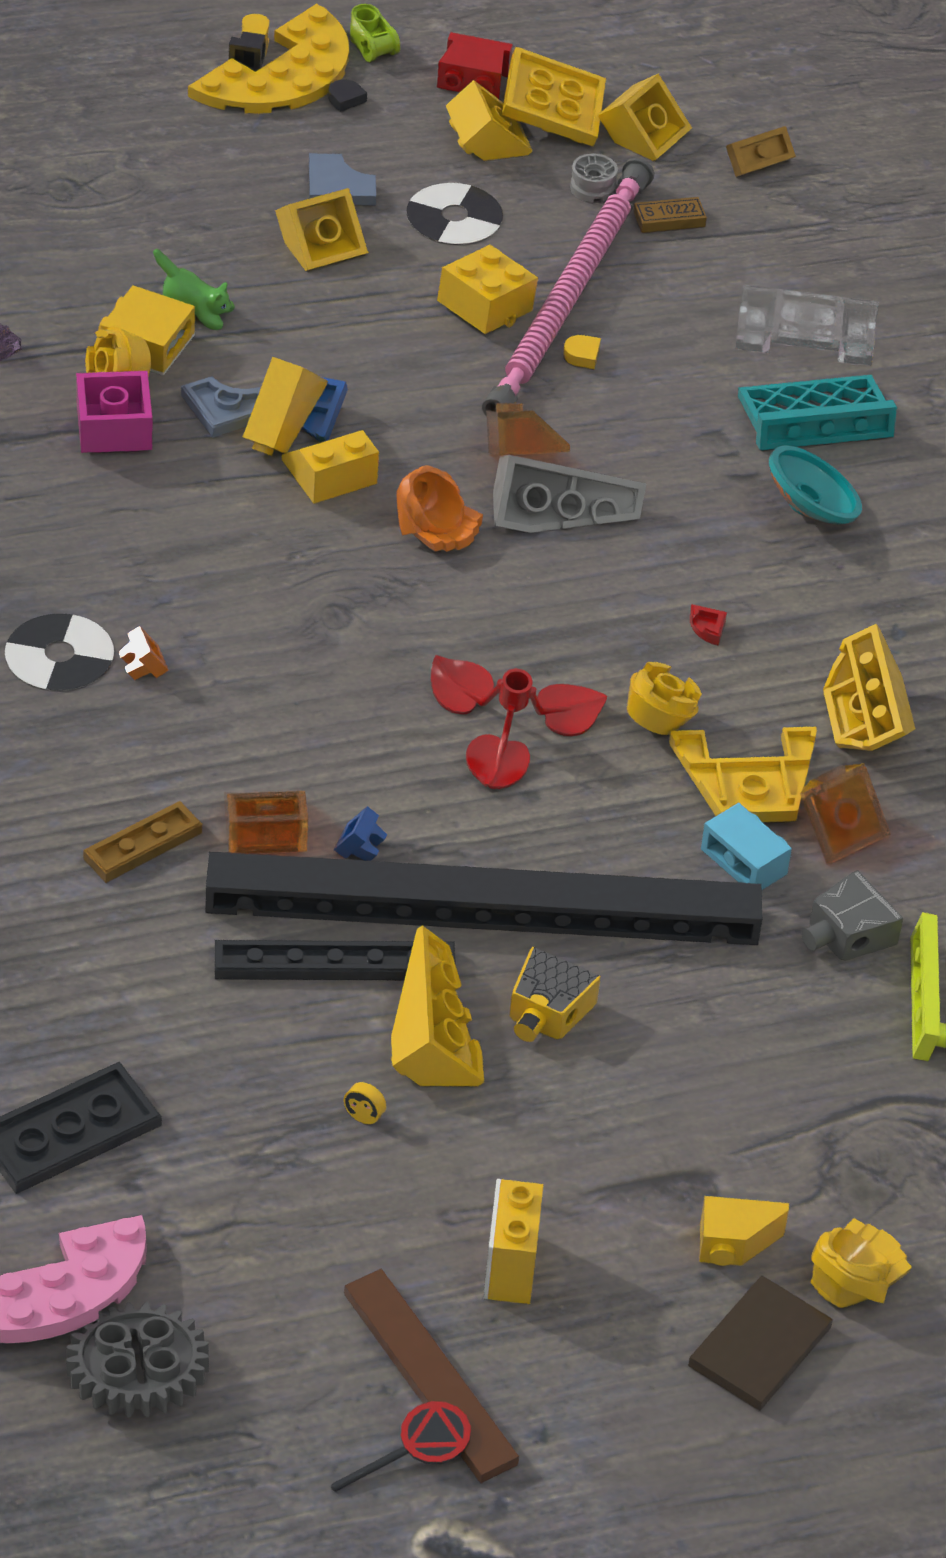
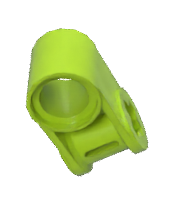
[350,4,400,62]

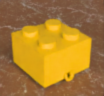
[437,245,538,334]

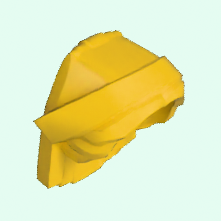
[811,1218,912,1308]

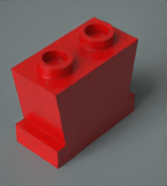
[437,32,513,99]

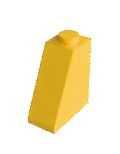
[243,357,328,456]

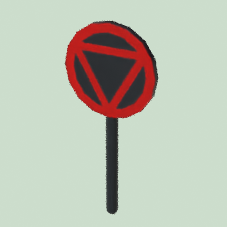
[331,1401,471,1491]

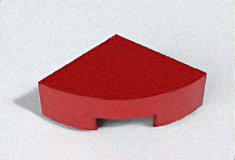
[689,604,727,646]

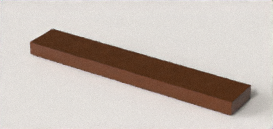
[344,1268,519,1484]

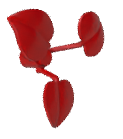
[430,655,607,789]

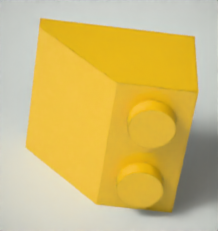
[597,73,692,161]
[446,80,533,161]
[275,188,368,271]
[282,430,379,504]

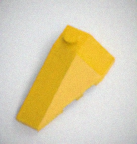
[391,925,484,1086]

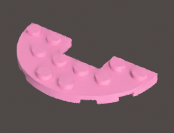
[0,1215,147,1343]

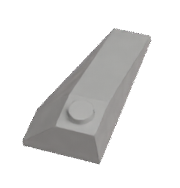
[493,455,646,533]

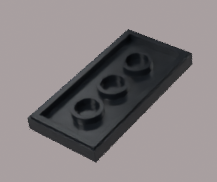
[0,1061,162,1194]

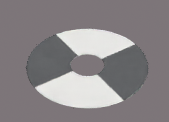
[407,183,503,244]
[5,614,114,690]

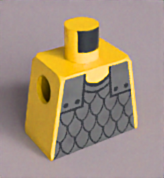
[509,946,601,1042]

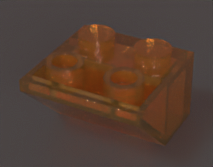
[224,789,308,854]

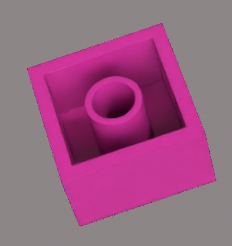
[76,371,153,453]

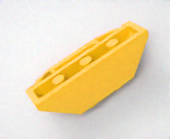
[823,624,916,751]

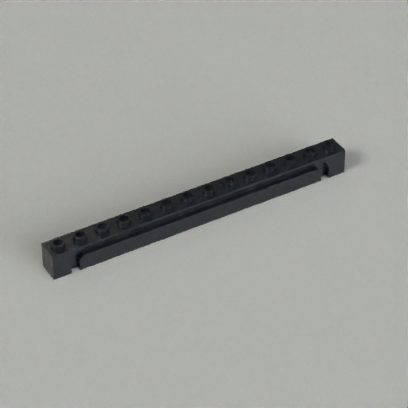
[205,851,763,945]

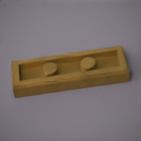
[83,801,202,883]

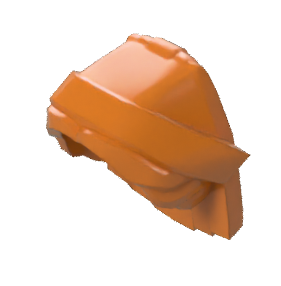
[396,465,483,552]

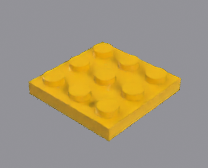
[502,47,606,146]

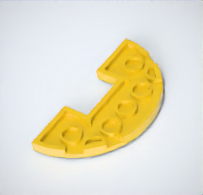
[188,3,349,114]

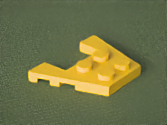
[669,727,817,822]

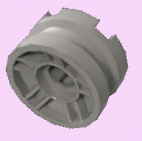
[570,153,618,203]

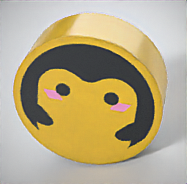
[343,1082,386,1124]

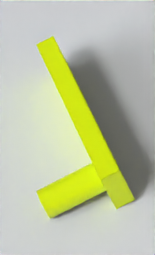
[910,912,946,1061]

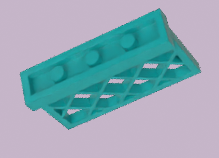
[738,375,897,450]

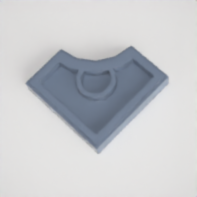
[309,153,376,206]
[181,376,261,438]

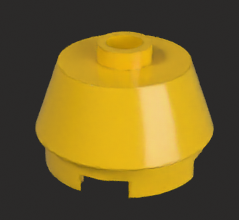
[85,326,151,377]
[627,662,702,735]

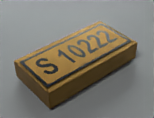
[634,197,707,233]

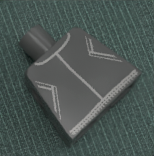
[802,870,903,961]

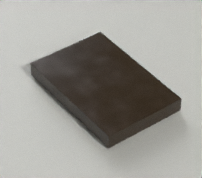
[688,1275,833,1411]

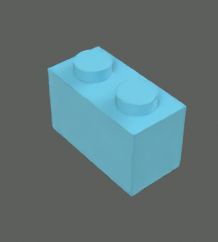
[701,803,792,890]

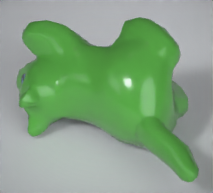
[153,249,235,330]

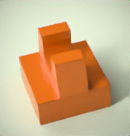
[119,626,169,680]

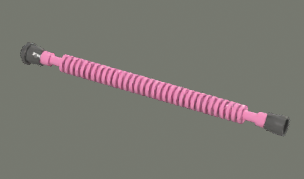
[482,158,655,422]

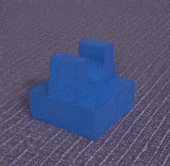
[334,806,387,861]

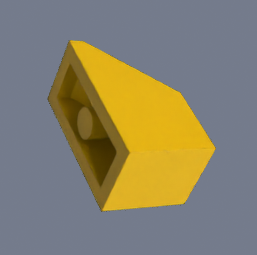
[699,1196,789,1266]

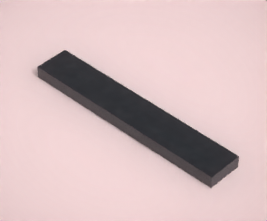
[215,940,456,981]

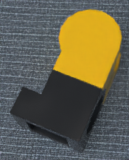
[229,14,269,72]

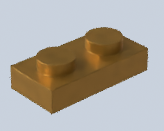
[726,126,796,177]

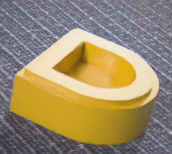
[563,335,601,369]

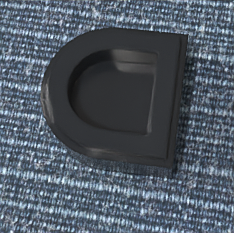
[328,79,367,112]

